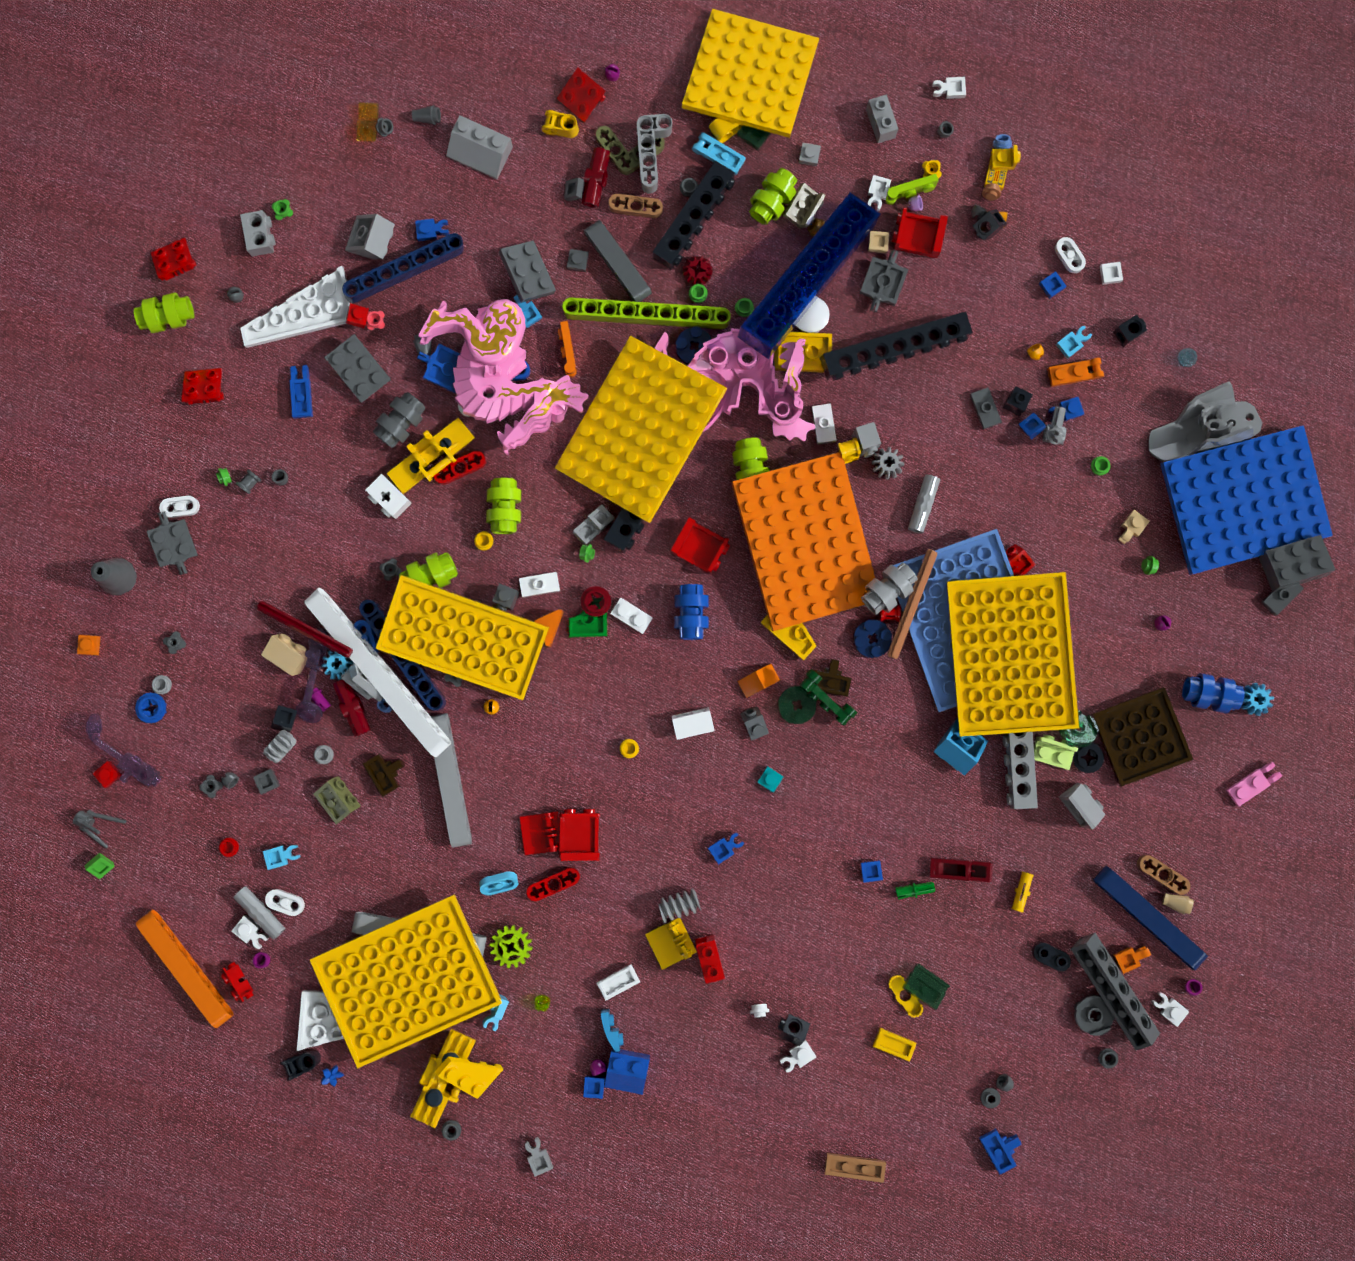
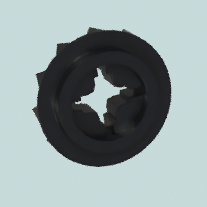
[1073,742,1104,773]

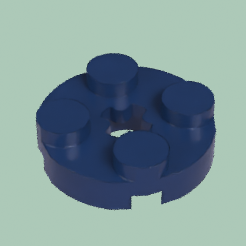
[676,326,712,365]
[853,620,892,658]

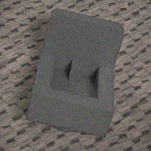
[740,707,769,741]

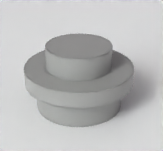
[152,675,172,695]
[314,745,334,764]

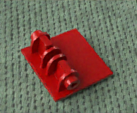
[557,67,606,122]
[150,238,197,281]
[181,368,224,405]
[520,811,559,855]

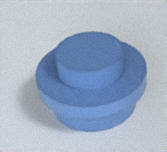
[993,134,1012,149]

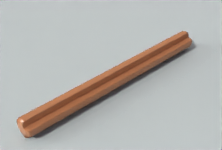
[887,549,938,659]

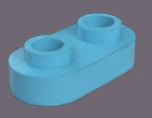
[479,871,518,895]

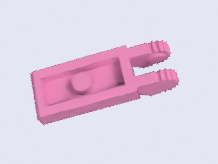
[1226,762,1282,807]

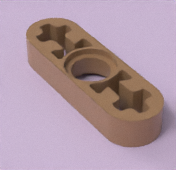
[609,194,663,218]
[1137,855,1190,895]

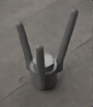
[73,810,127,849]

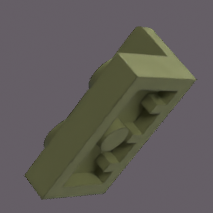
[313,776,360,824]

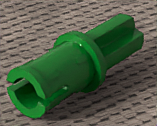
[895,882,935,900]

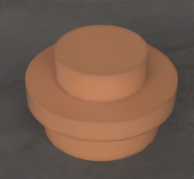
[982,183,1001,201]

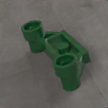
[799,669,858,726]

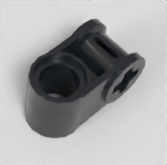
[280,1049,321,1081]

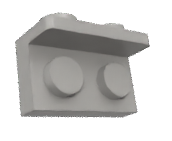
[341,664,383,702]

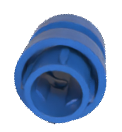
[674,584,709,640]
[1182,673,1245,714]

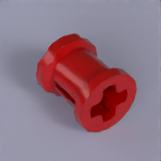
[879,605,901,622]

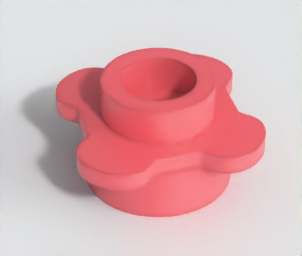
[366,311,385,330]

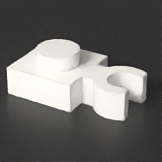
[932,77,966,99]
[867,175,891,212]
[232,915,269,949]
[1151,992,1189,1027]
[780,1039,816,1072]

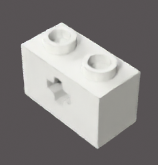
[366,474,412,519]

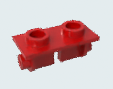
[221,962,254,1003]

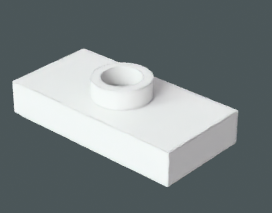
[812,403,837,444]
[519,572,560,598]
[597,964,640,1001]

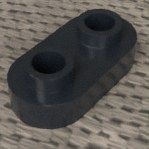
[1032,942,1071,971]

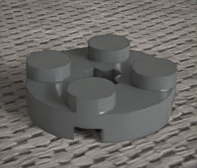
[1074,995,1115,1036]

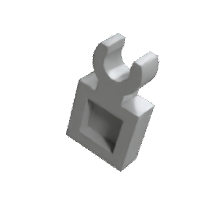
[525,1137,553,1177]

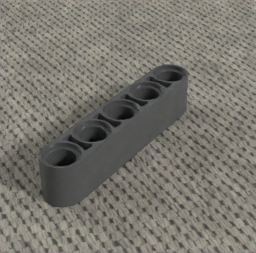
[584,220,652,302]

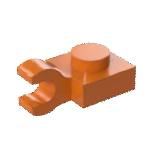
[1113,946,1151,974]

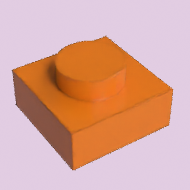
[77,635,100,656]

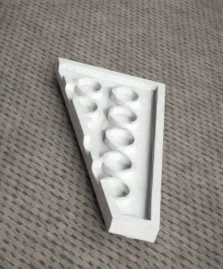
[240,266,350,348]
[297,990,344,1051]

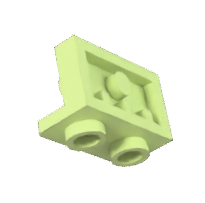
[1034,734,1078,770]

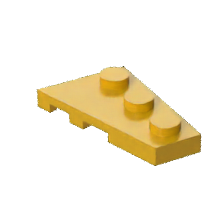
[760,616,816,661]
[435,1056,503,1099]

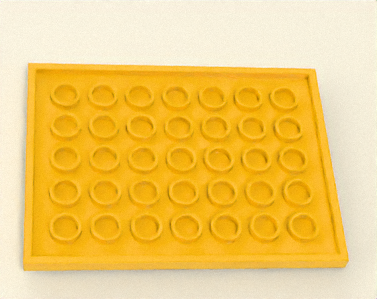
[555,336,727,523]
[947,572,1079,737]
[310,894,502,1069]

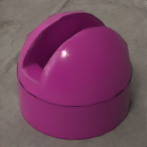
[605,64,620,81]
[1154,615,1172,631]
[253,952,271,968]
[1185,979,1202,996]
[590,1060,607,1076]

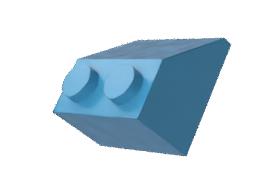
[934,718,988,776]

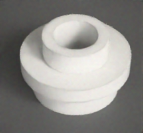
[750,1004,769,1018]

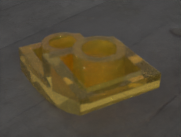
[357,102,379,142]

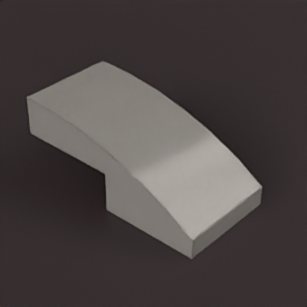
[572,505,615,545]

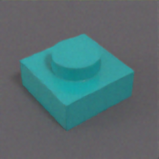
[757,766,784,793]

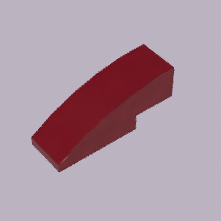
[930,858,993,882]

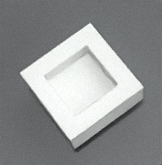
[1100,262,1123,285]

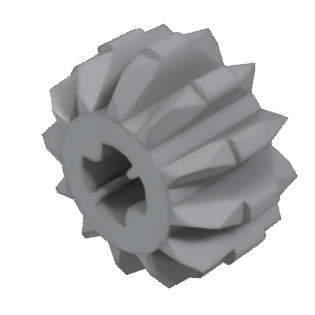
[871,447,905,480]
[263,730,296,763]

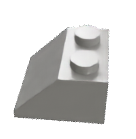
[345,214,395,260]
[1058,783,1105,830]

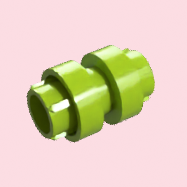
[749,168,797,225]
[134,293,194,333]
[732,438,770,480]
[486,478,521,534]
[399,552,458,588]

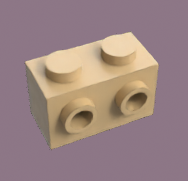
[261,634,311,676]

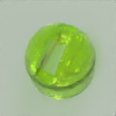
[534,995,551,1012]

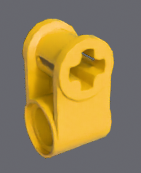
[541,110,579,138]
[709,118,744,143]
[837,437,861,464]

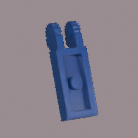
[290,365,313,419]

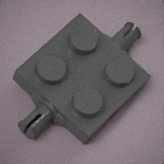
[860,250,908,312]
[147,511,198,575]

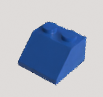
[604,1047,650,1095]

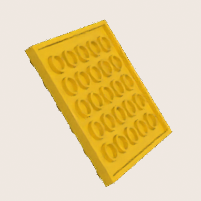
[682,9,819,138]

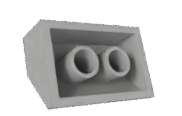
[446,115,513,180]

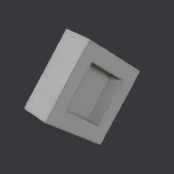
[799,142,821,166]

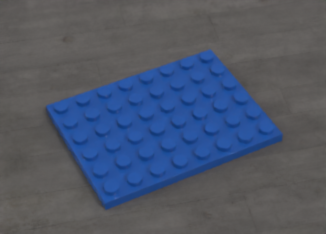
[1160,425,1333,575]

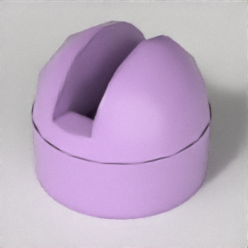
[908,195,923,212]

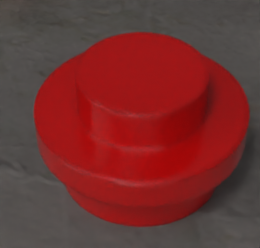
[219,838,239,857]

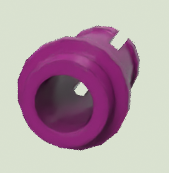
[307,688,331,713]

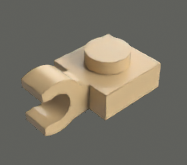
[1118,510,1150,544]

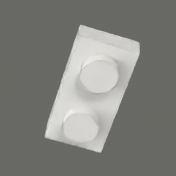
[610,598,653,634]

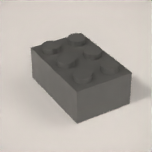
[1258,535,1336,592]

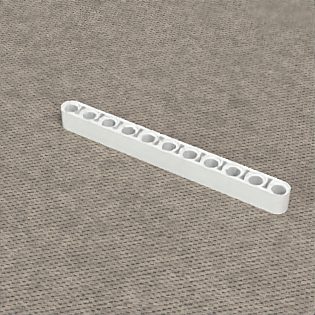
[304,588,451,757]

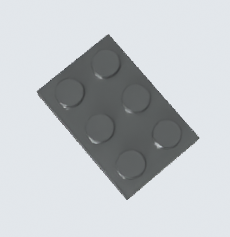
[499,240,556,303]
[324,334,391,403]

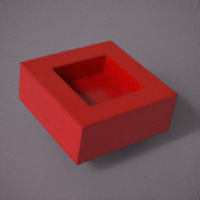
[346,303,369,328]
[93,761,122,788]

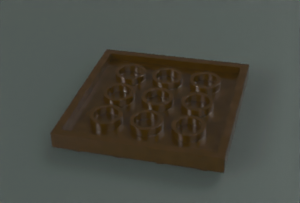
[1091,687,1194,787]

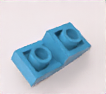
[601,1009,624,1052]

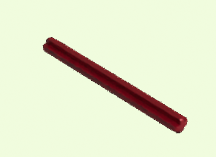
[257,601,353,658]

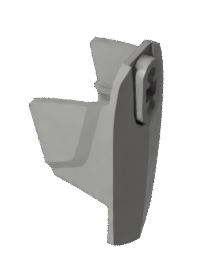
[1148,382,1262,462]

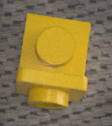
[991,145,1021,170]

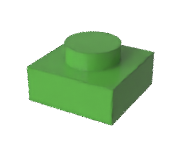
[84,853,115,879]

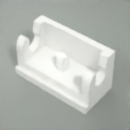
[672,707,714,740]

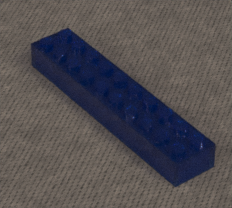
[738,192,881,359]

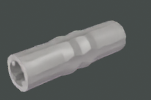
[908,475,940,534]
[233,886,286,940]

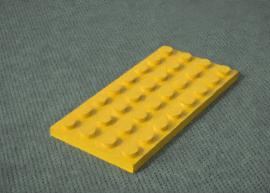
[376,575,549,700]

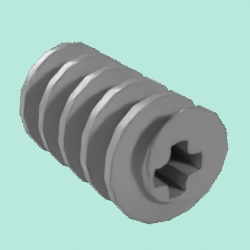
[658,888,701,923]

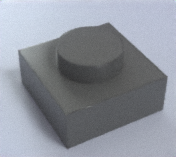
[564,177,584,201]
[567,249,589,272]
[253,769,280,795]

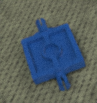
[417,344,460,394]

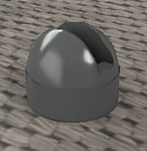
[937,121,954,138]
[971,204,988,220]
[227,286,244,303]
[272,469,288,486]
[221,772,239,789]
[996,1074,1014,1092]

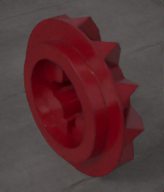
[683,256,713,285]
[581,586,611,617]

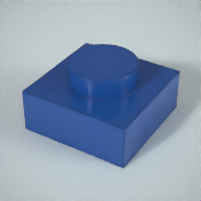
[1039,271,1067,299]
[1019,413,1046,440]
[860,860,883,883]
[583,1076,605,1099]

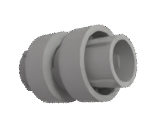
[861,563,918,615]

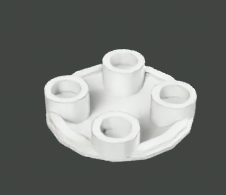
[792,296,830,333]

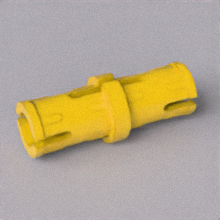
[1011,871,1034,912]

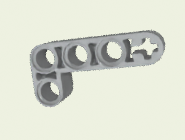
[637,114,672,194]

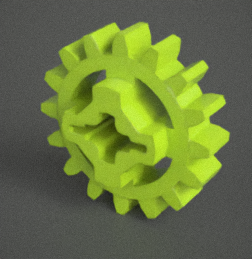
[490,925,533,968]

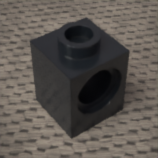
[973,209,1007,241]
[1113,315,1148,347]
[1003,386,1033,416]
[270,705,298,733]
[778,1014,811,1046]

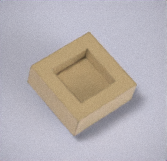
[868,231,889,253]

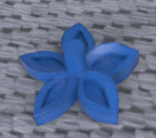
[321,1065,344,1087]

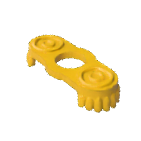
[888,975,923,1018]

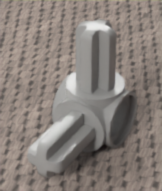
[1043,406,1066,445]

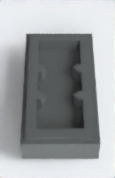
[970,387,1002,430]
[1261,584,1304,616]

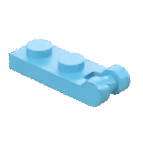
[691,132,746,176]

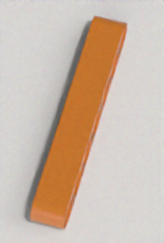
[136,910,234,1028]

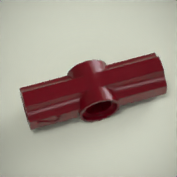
[582,147,610,208]
[333,679,371,737]

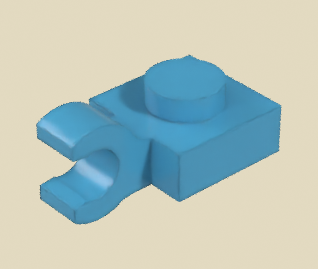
[513,295,542,328]

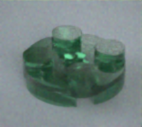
[778,686,816,724]
[1059,710,1098,747]

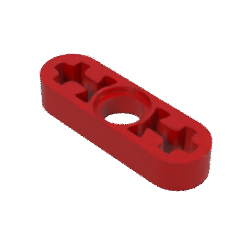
[433,451,486,485]
[527,867,580,901]

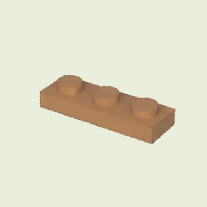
[824,1153,886,1183]

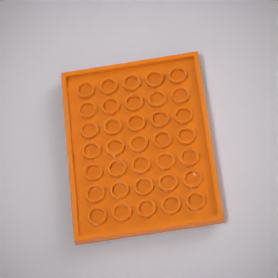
[731,452,875,631]

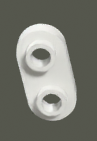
[1055,237,1086,274]
[159,496,200,518]
[265,889,305,916]

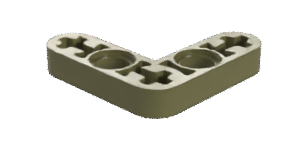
[596,126,665,175]

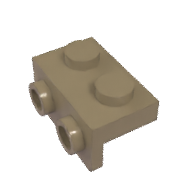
[783,183,826,228]

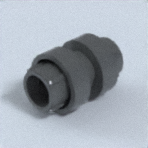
[373,392,425,448]

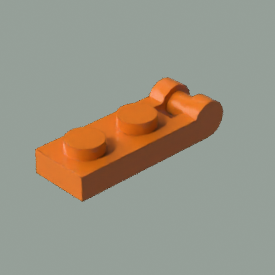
[558,321,577,378]
[1047,358,1104,387]

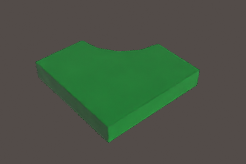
[569,598,608,638]

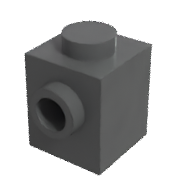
[492,583,519,611]

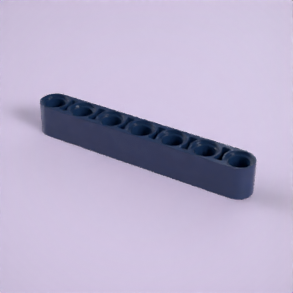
[342,233,464,303]
[359,600,446,711]
[1093,865,1208,971]

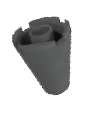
[91,558,137,596]

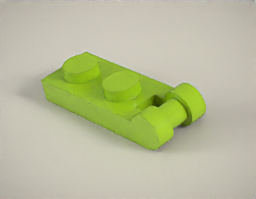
[885,174,939,205]

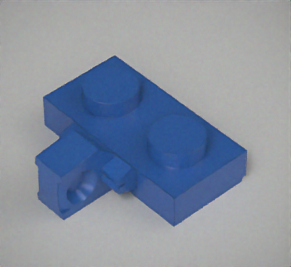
[979,1128,1022,1175]

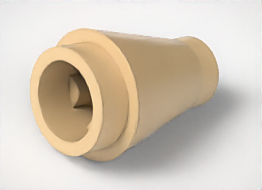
[1162,893,1194,915]

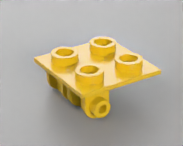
[645,918,697,970]

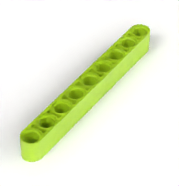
[562,298,731,329]

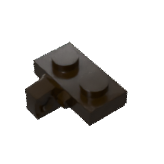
[813,659,852,697]
[363,754,405,797]

